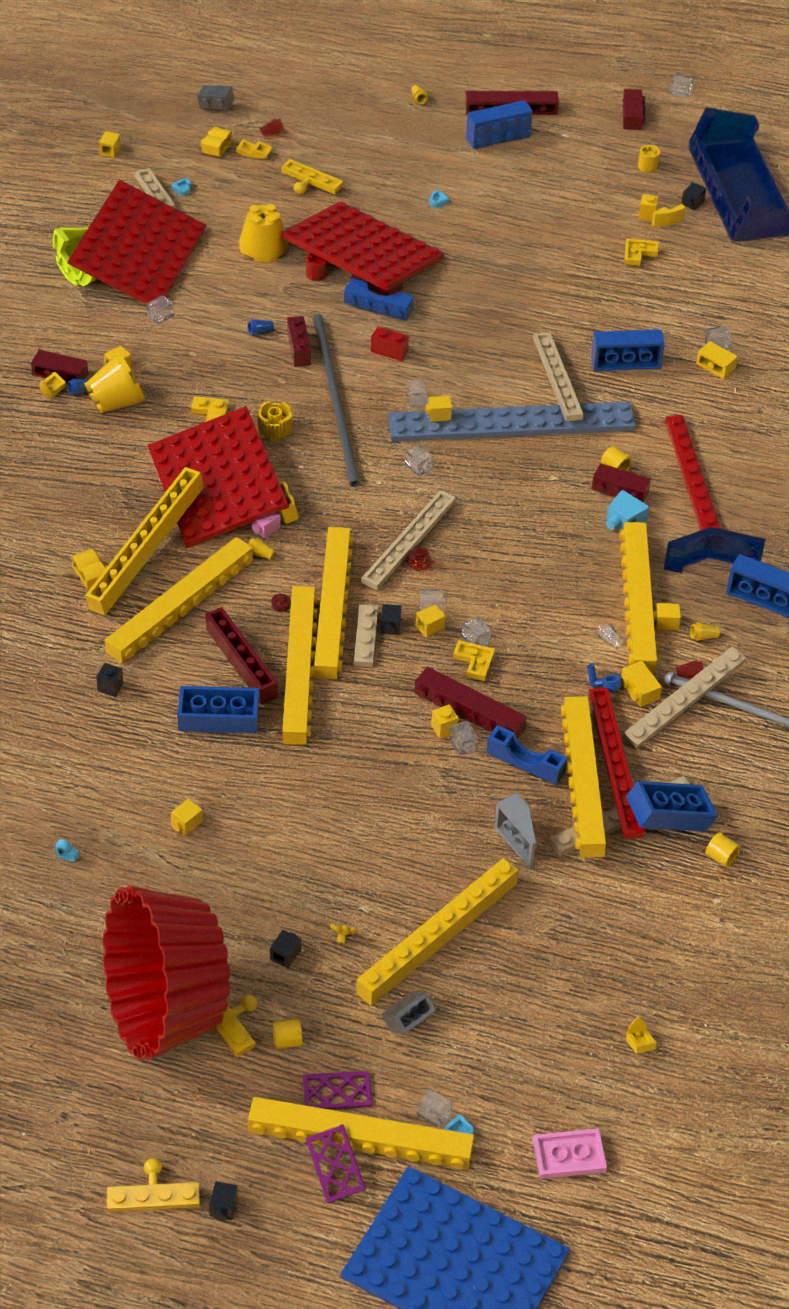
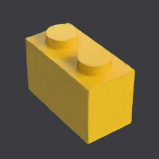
[696,341,738,379]
[621,661,662,707]

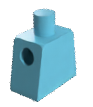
[606,490,649,530]

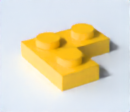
[624,238,659,266]
[191,396,229,422]
[453,640,495,681]

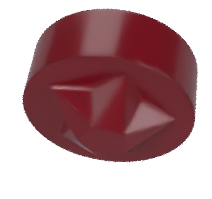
[271,593,290,612]

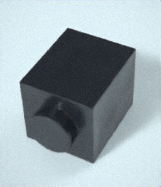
[681,182,706,210]
[380,604,402,635]
[96,663,124,697]
[270,930,301,968]
[209,1181,238,1221]

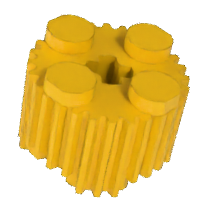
[257,401,293,442]

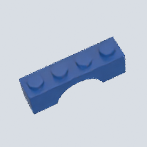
[344,278,414,321]
[487,725,568,785]

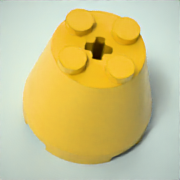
[239,204,288,262]
[84,354,145,414]

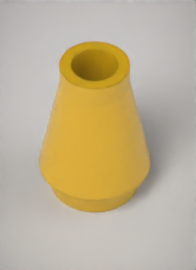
[411,85,428,104]
[248,537,275,560]
[690,622,720,641]

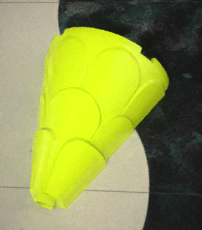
[53,227,96,286]

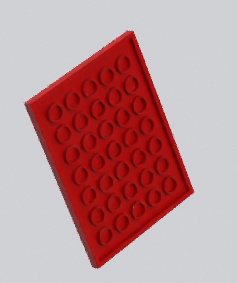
[67,179,207,310]
[281,201,444,291]
[147,406,289,548]

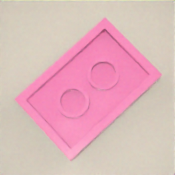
[532,1128,607,1179]

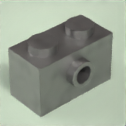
[197,85,235,110]
[382,990,436,1034]

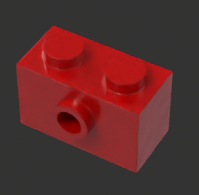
[371,326,409,361]

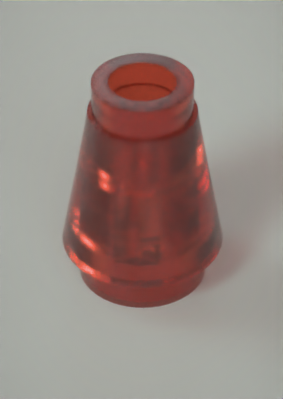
[259,119,284,137]
[676,660,704,678]

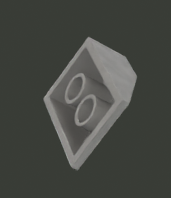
[494,793,536,869]

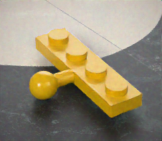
[281,159,343,195]
[216,995,258,1058]
[107,1158,200,1212]

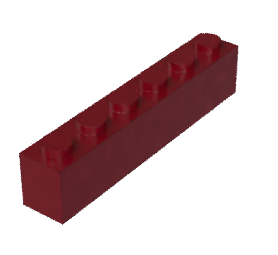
[465,91,559,115]
[205,607,278,705]
[414,666,527,739]

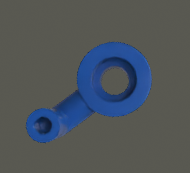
[587,664,622,692]

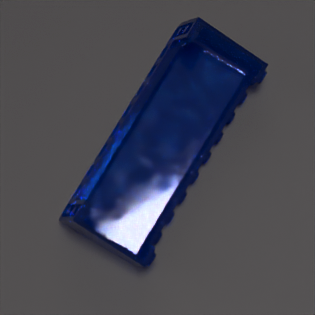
[688,107,789,241]

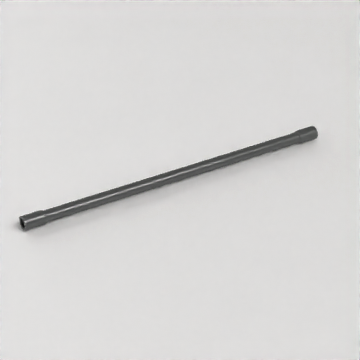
[313,314,360,487]

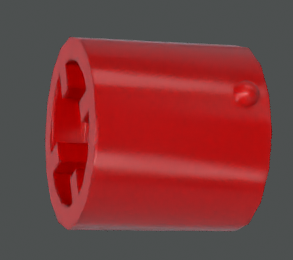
[306,253,327,281]

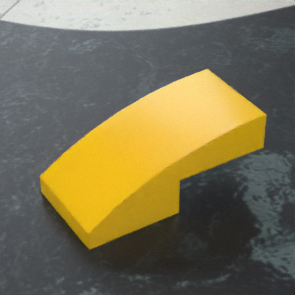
[236,139,272,159]
[652,204,686,227]

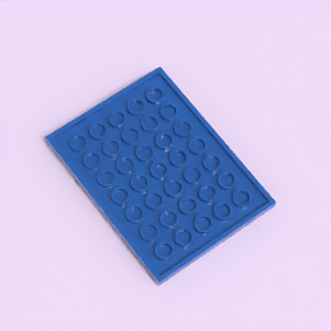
[340,1166,570,1309]

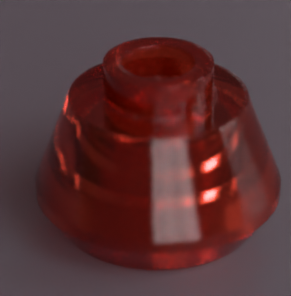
[407,547,432,571]

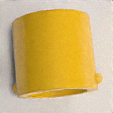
[638,145,660,173]
[601,446,632,471]
[705,833,741,868]
[272,1018,303,1050]

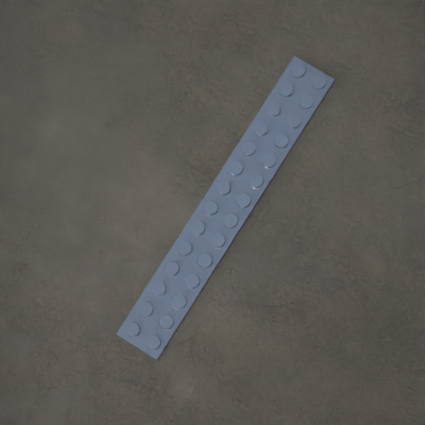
[388,402,635,442]

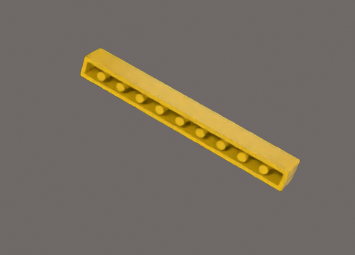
[85,467,204,616]
[619,522,657,673]
[314,527,353,680]
[105,537,253,664]
[283,586,318,745]
[560,696,606,858]
[356,858,518,1006]
[248,1097,474,1170]

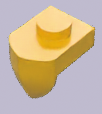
[40,372,67,398]
[626,1017,657,1054]

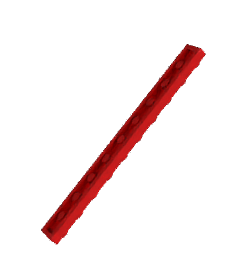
[665,415,724,547]
[588,688,645,839]

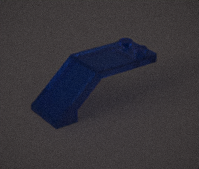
[663,527,766,574]

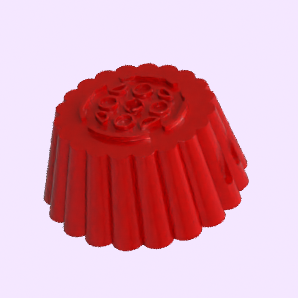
[103,885,230,1061]

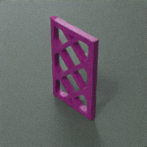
[303,1071,373,1109]
[305,1124,366,1203]

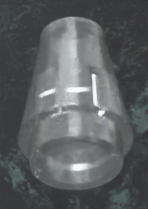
[596,622,624,649]

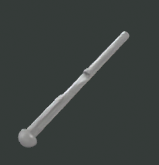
[665,672,789,727]

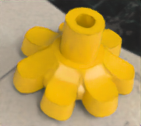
[330,923,357,943]

